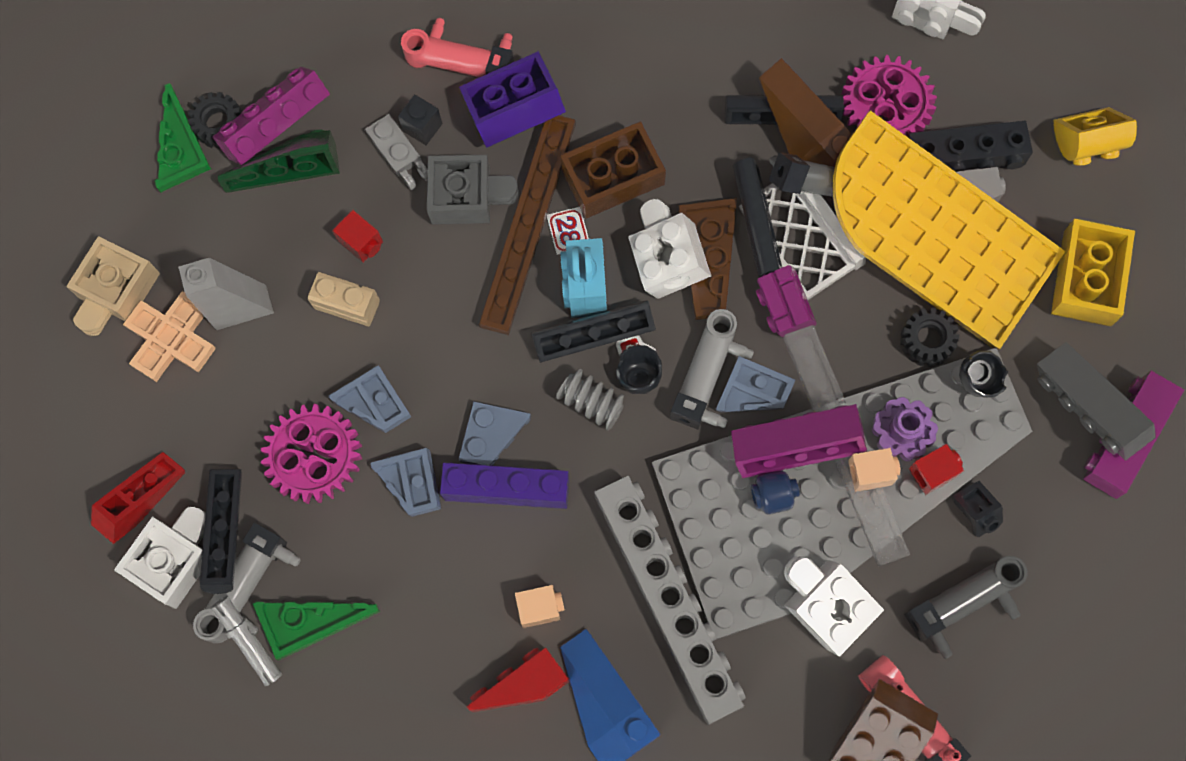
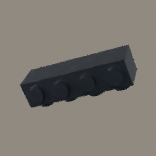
[908,120,1033,172]

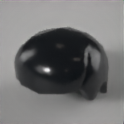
[616,345,662,394]
[959,351,1008,398]

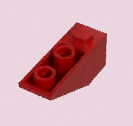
[467,647,570,712]

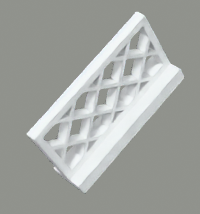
[739,183,866,300]

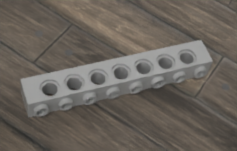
[594,476,746,726]

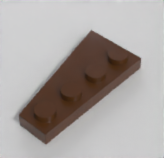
[678,198,737,320]

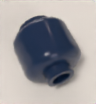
[751,470,800,515]

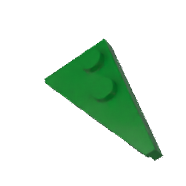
[155,83,211,193]
[253,602,380,661]

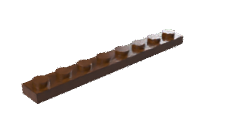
[479,115,576,335]

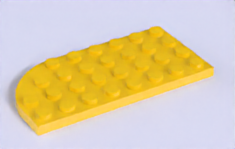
[833,111,1066,350]

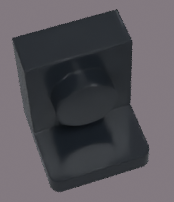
[953,481,1003,537]

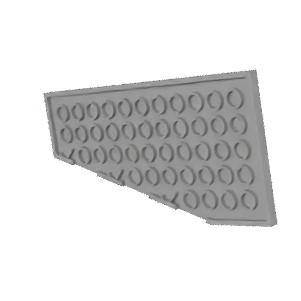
[651,348,1032,641]

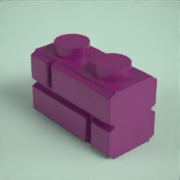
[756,265,817,338]

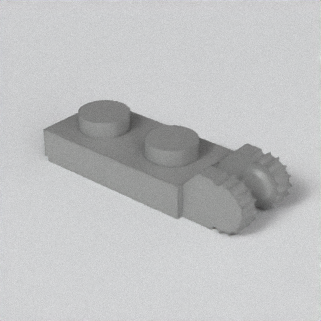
[365,114,428,190]

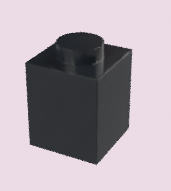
[398,94,443,146]

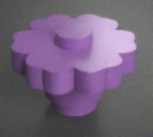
[872,397,938,462]

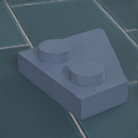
[716,356,795,413]
[329,365,411,433]
[459,402,531,466]
[371,448,441,517]

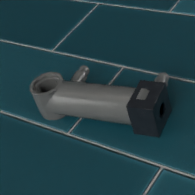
[769,152,835,197]
[904,556,1028,659]

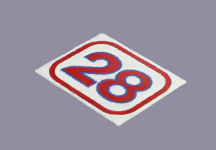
[547,207,589,254]

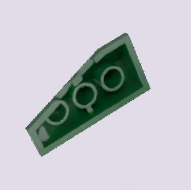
[218,129,340,193]

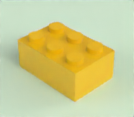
[1051,218,1135,327]

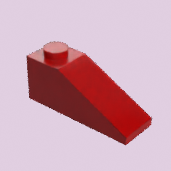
[91,452,185,544]

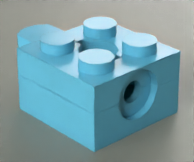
[560,238,607,318]

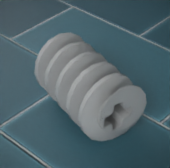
[556,369,624,431]

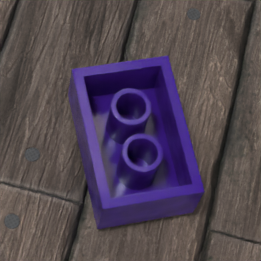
[459,51,566,148]

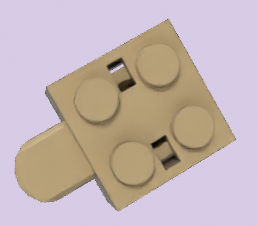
[66,236,160,336]

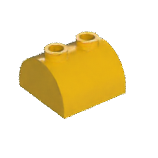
[1053,107,1137,165]

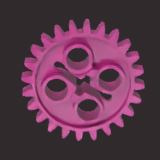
[841,55,937,137]
[260,404,362,504]

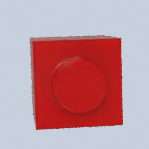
[332,210,383,262]
[909,444,964,495]

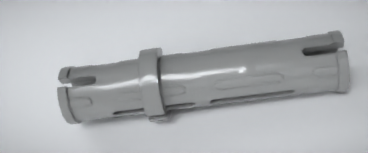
[211,596,282,686]

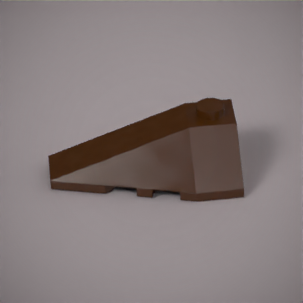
[759,58,852,167]

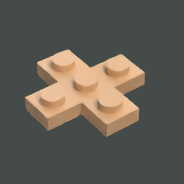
[123,291,216,382]

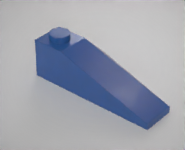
[560,629,660,761]

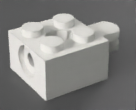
[892,0,986,40]
[628,199,711,299]
[114,507,206,609]
[784,556,884,657]

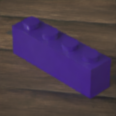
[440,463,570,509]

